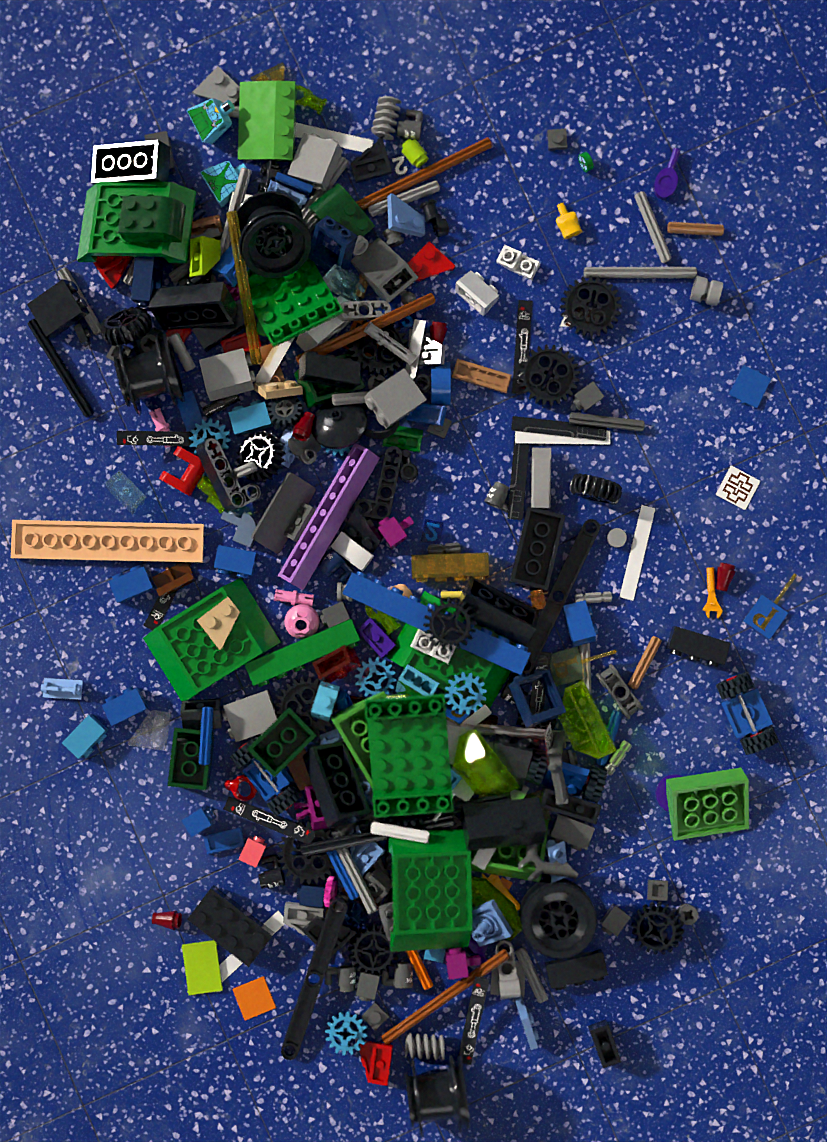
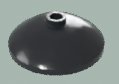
[311,401,368,449]

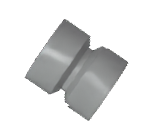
[690,276,723,306]

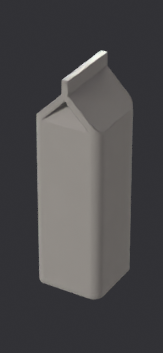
[531,448,551,510]

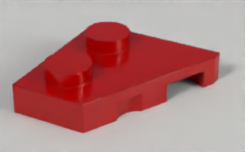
[407,241,455,283]
[93,256,133,290]
[356,1039,394,1086]

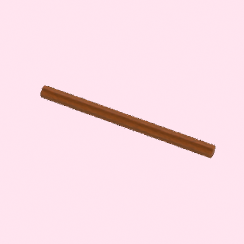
[356,137,492,210]
[295,293,436,365]
[381,949,510,1045]

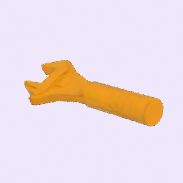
[703,567,723,619]
[482,873,520,912]

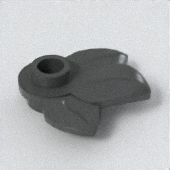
[288,431,321,464]

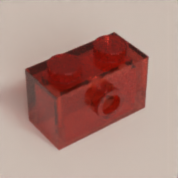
[313,645,361,683]

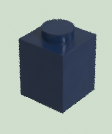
[296,883,326,908]

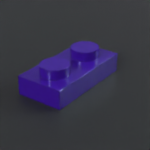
[356,617,397,659]

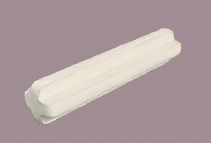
[371,822,429,843]

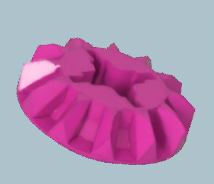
[324,876,338,907]

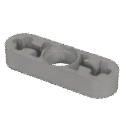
[337,300,391,321]

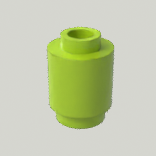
[401,139,429,168]

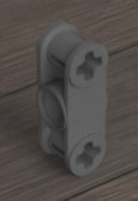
[596,664,644,720]

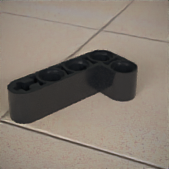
[196,438,261,511]
[355,446,402,521]

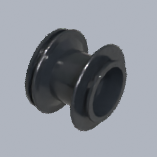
[232,191,311,278]
[114,334,185,415]
[519,878,597,958]
[405,1055,470,1138]

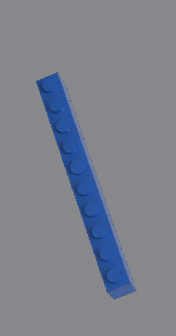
[342,571,531,675]

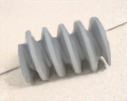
[371,96,402,140]
[405,1033,445,1061]

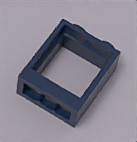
[308,215,358,278]
[131,256,164,312]
[509,669,566,728]

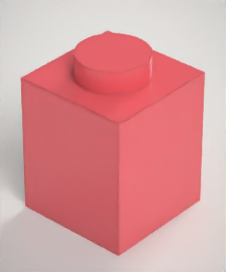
[238,835,268,867]

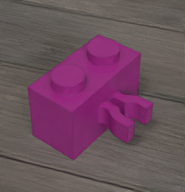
[378,516,414,549]
[294,785,327,831]
[445,947,481,979]

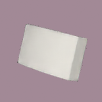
[496,245,540,281]
[330,531,374,571]
[410,629,456,664]

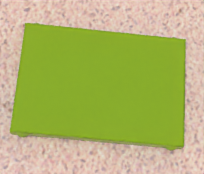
[181,940,223,995]

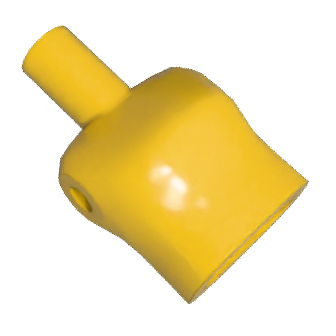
[556,203,582,239]

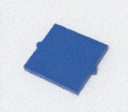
[728,365,771,409]

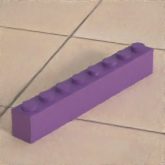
[278,443,380,590]

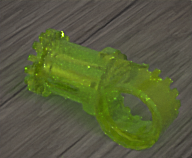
[296,85,327,115]
[197,476,225,514]
[365,605,401,635]

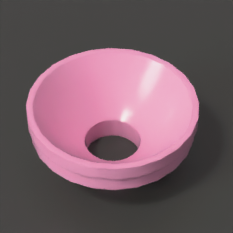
[285,604,320,639]

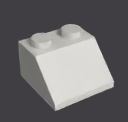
[455,270,499,316]

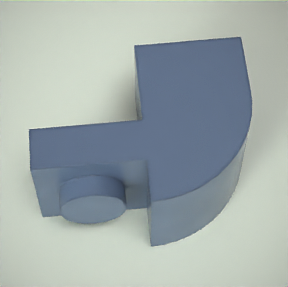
[220,511,257,548]

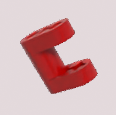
[159,446,205,496]

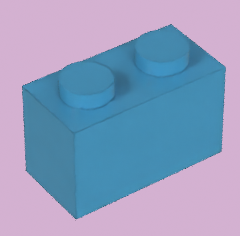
[228,400,273,437]
[62,714,108,759]

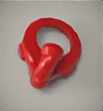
[224,775,257,801]

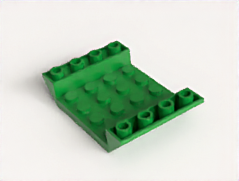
[77,182,196,263]
[239,258,344,347]
[143,578,281,701]
[386,591,517,710]
[364,694,454,817]
[388,829,473,952]

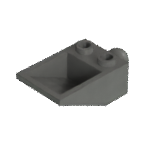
[351,238,418,305]

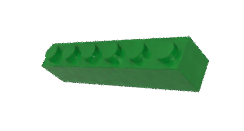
[245,619,361,688]

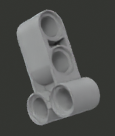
[495,940,521,999]

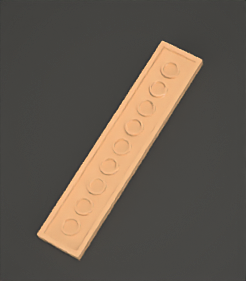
[11,520,204,563]

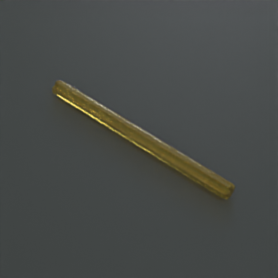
[226,211,262,365]

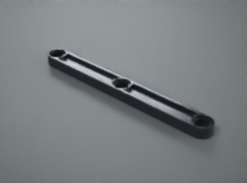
[522,519,600,674]
[281,897,347,1060]

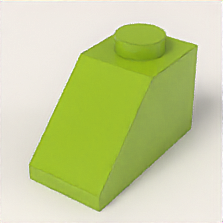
[189,236,221,278]

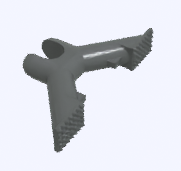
[547,731,569,805]
[518,843,578,881]

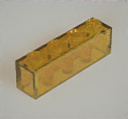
[411,553,489,583]

